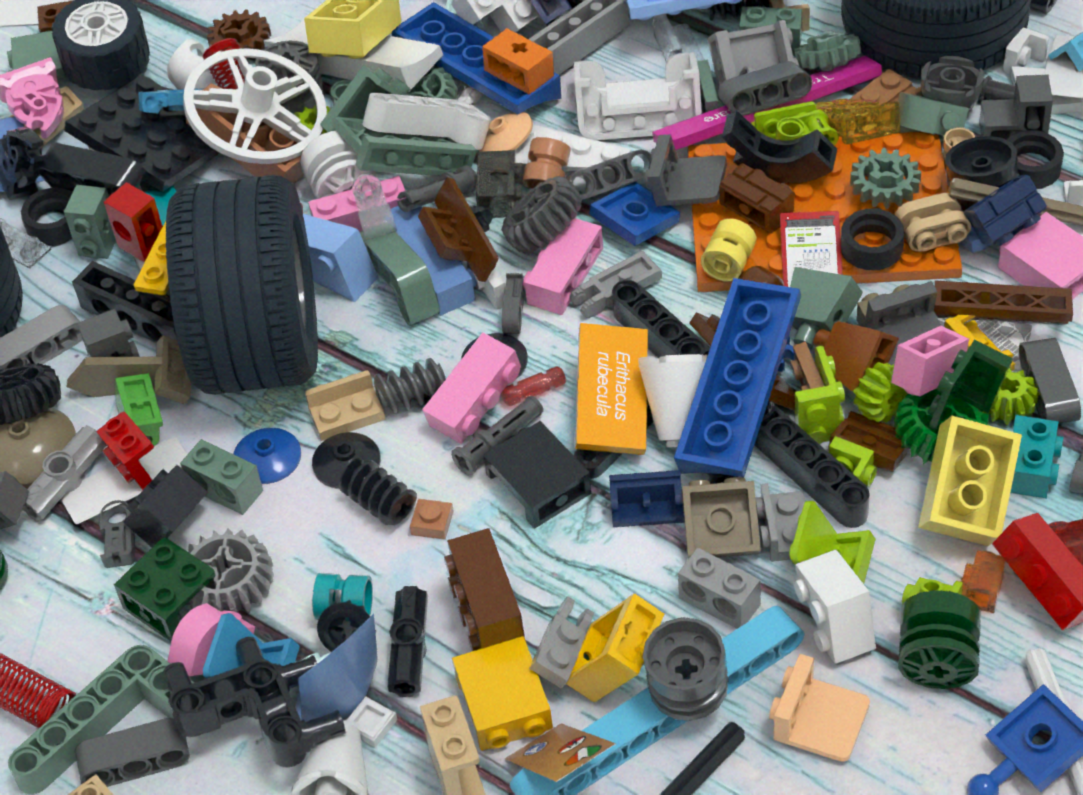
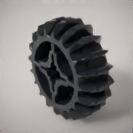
[0,363,61,425]

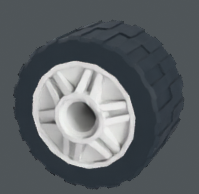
[52,0,150,91]

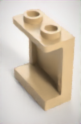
[420,695,486,795]

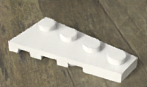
[493,125,631,178]

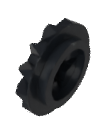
[317,600,377,652]

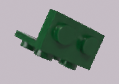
[928,339,1013,430]

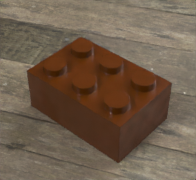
[444,528,525,651]

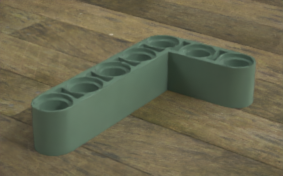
[8,645,195,794]

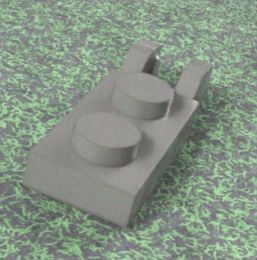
[569,251,662,318]
[529,596,594,689]

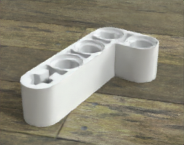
[362,93,491,150]

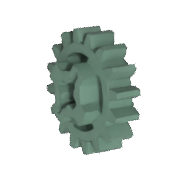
[794,31,861,72]
[850,148,921,209]

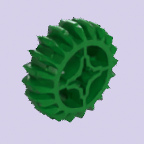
[894,388,990,465]

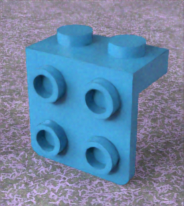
[203,613,300,679]

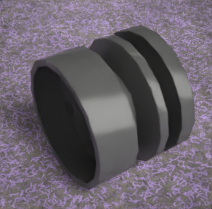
[255,40,325,114]
[643,617,729,721]

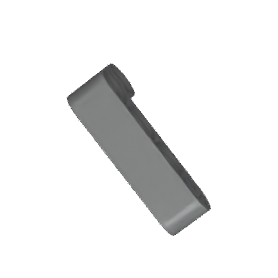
[0,305,82,371]

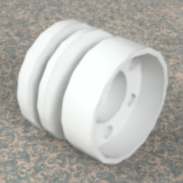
[300,131,379,199]

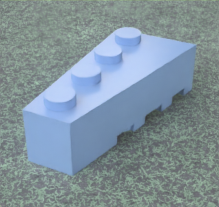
[303,214,379,302]

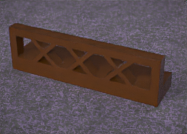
[934,280,1073,324]

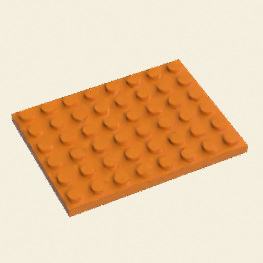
[688,132,962,292]

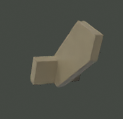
[66,335,191,404]

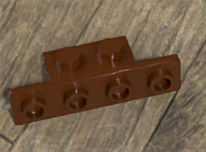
[418,177,499,282]

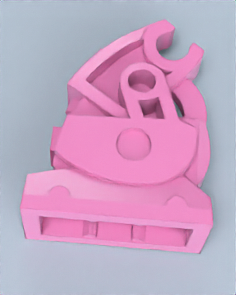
[0,57,64,139]

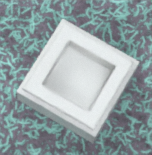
[346,696,397,748]

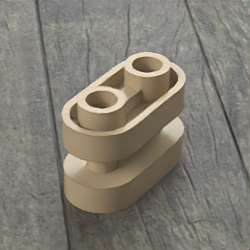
[895,193,971,251]

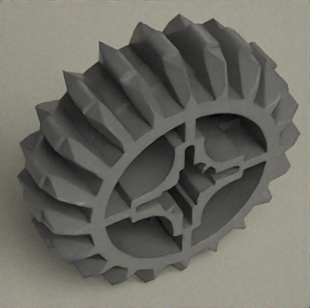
[501,176,582,254]

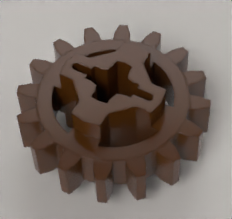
[207,9,272,61]

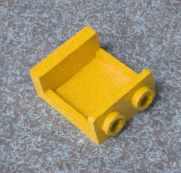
[452,636,553,750]

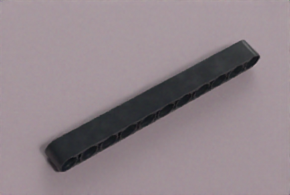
[612,280,870,528]

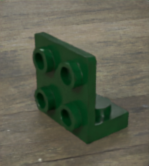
[113,537,216,642]

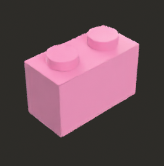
[891,326,969,396]

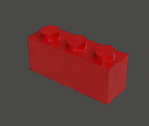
[992,513,1083,631]

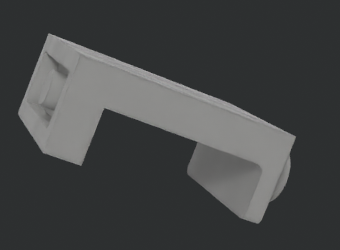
[707,20,799,95]

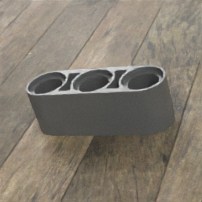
[718,61,812,116]
[566,149,651,199]
[1019,338,1081,424]
[75,718,190,787]

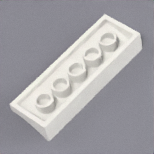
[263,20,443,91]

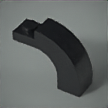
[722,110,837,183]

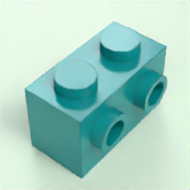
[1010,415,1064,499]

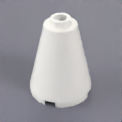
[638,354,708,447]
[291,720,369,795]

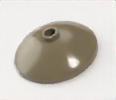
[0,407,76,488]

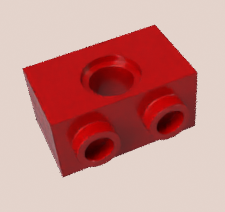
[104,182,163,262]

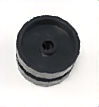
[945,136,1020,212]

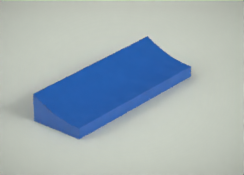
[391,2,562,115]
[674,278,801,478]

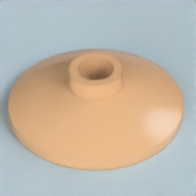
[479,112,533,158]

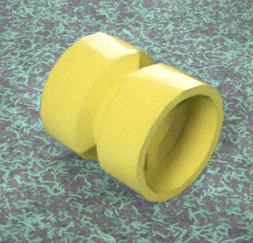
[701,219,756,281]

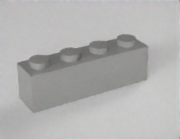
[529,0,629,74]

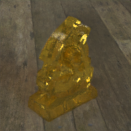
[816,99,900,145]

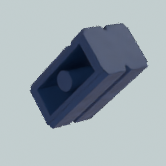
[964,174,1047,246]

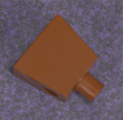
[813,321,899,392]

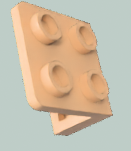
[769,654,870,762]

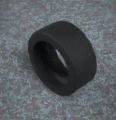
[1007,130,1064,189]
[21,187,73,246]
[841,208,904,270]

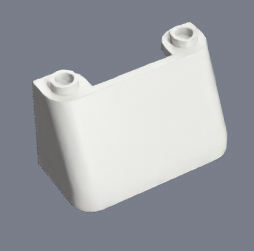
[574,52,702,140]

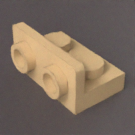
[305,370,386,441]

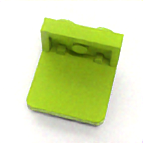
[795,346,845,444]
[789,501,876,584]

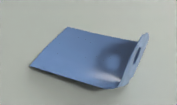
[297,613,378,722]

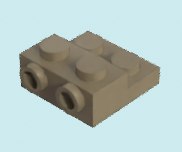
[682,477,761,559]

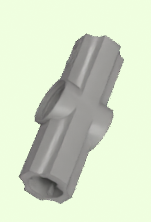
[22,425,106,521]

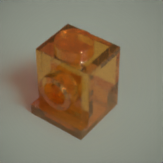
[961,550,1006,613]

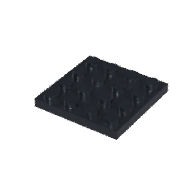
[64,75,220,192]

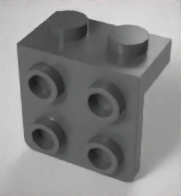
[645,134,727,206]
[865,281,941,365]

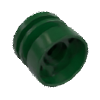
[898,590,981,689]

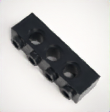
[72,261,177,343]

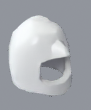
[167,38,226,89]

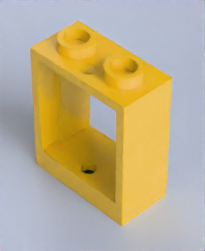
[566,593,665,703]

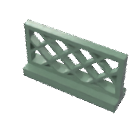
[332,117,477,176]

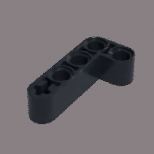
[38,143,146,196]

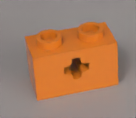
[482,29,554,95]

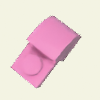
[168,603,255,676]

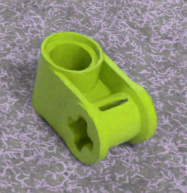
[776,110,839,146]

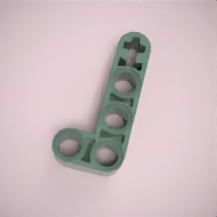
[360,222,440,326]

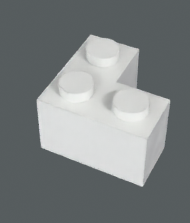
[451,0,540,32]
[794,550,876,664]

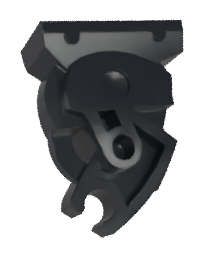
[0,127,46,200]

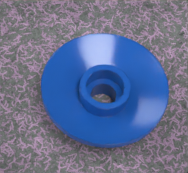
[233,428,301,484]

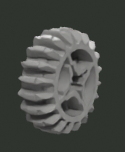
[186,528,274,613]

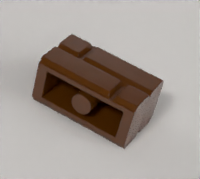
[719,163,795,233]

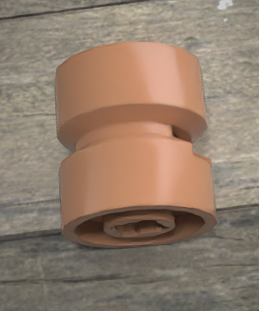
[522,137,571,189]

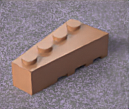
[186,83,304,184]

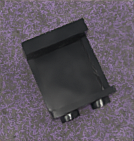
[483,421,592,529]

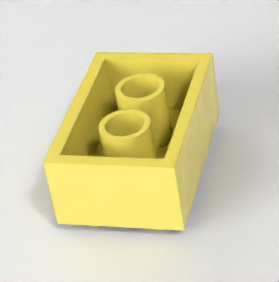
[304,0,402,59]
[918,416,1022,546]

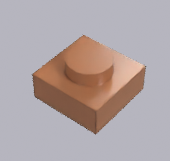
[410,499,454,540]

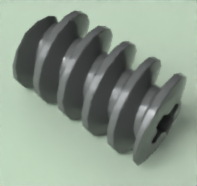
[374,358,446,414]

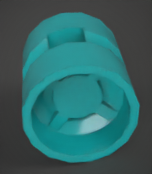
[312,573,373,622]

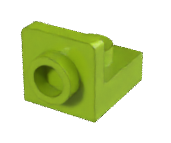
[829,436,877,487]

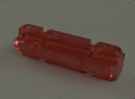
[501,366,566,406]

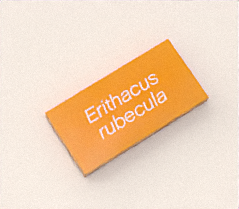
[575,323,648,455]

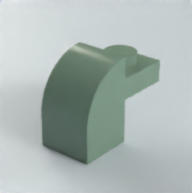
[893,92,969,135]

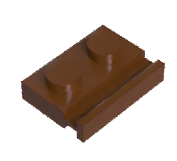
[828,411,908,472]

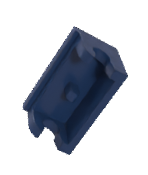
[609,470,684,528]

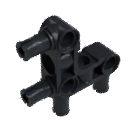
[164,637,346,768]

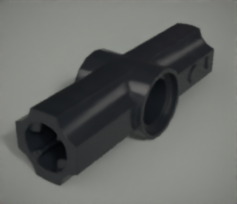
[388,586,428,697]

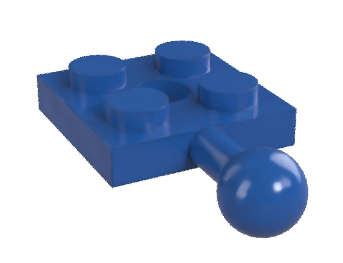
[589,181,681,246]
[967,684,1083,795]

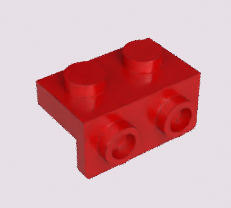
[96,411,154,490]

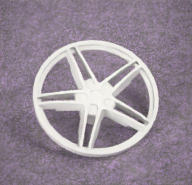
[183,49,327,164]

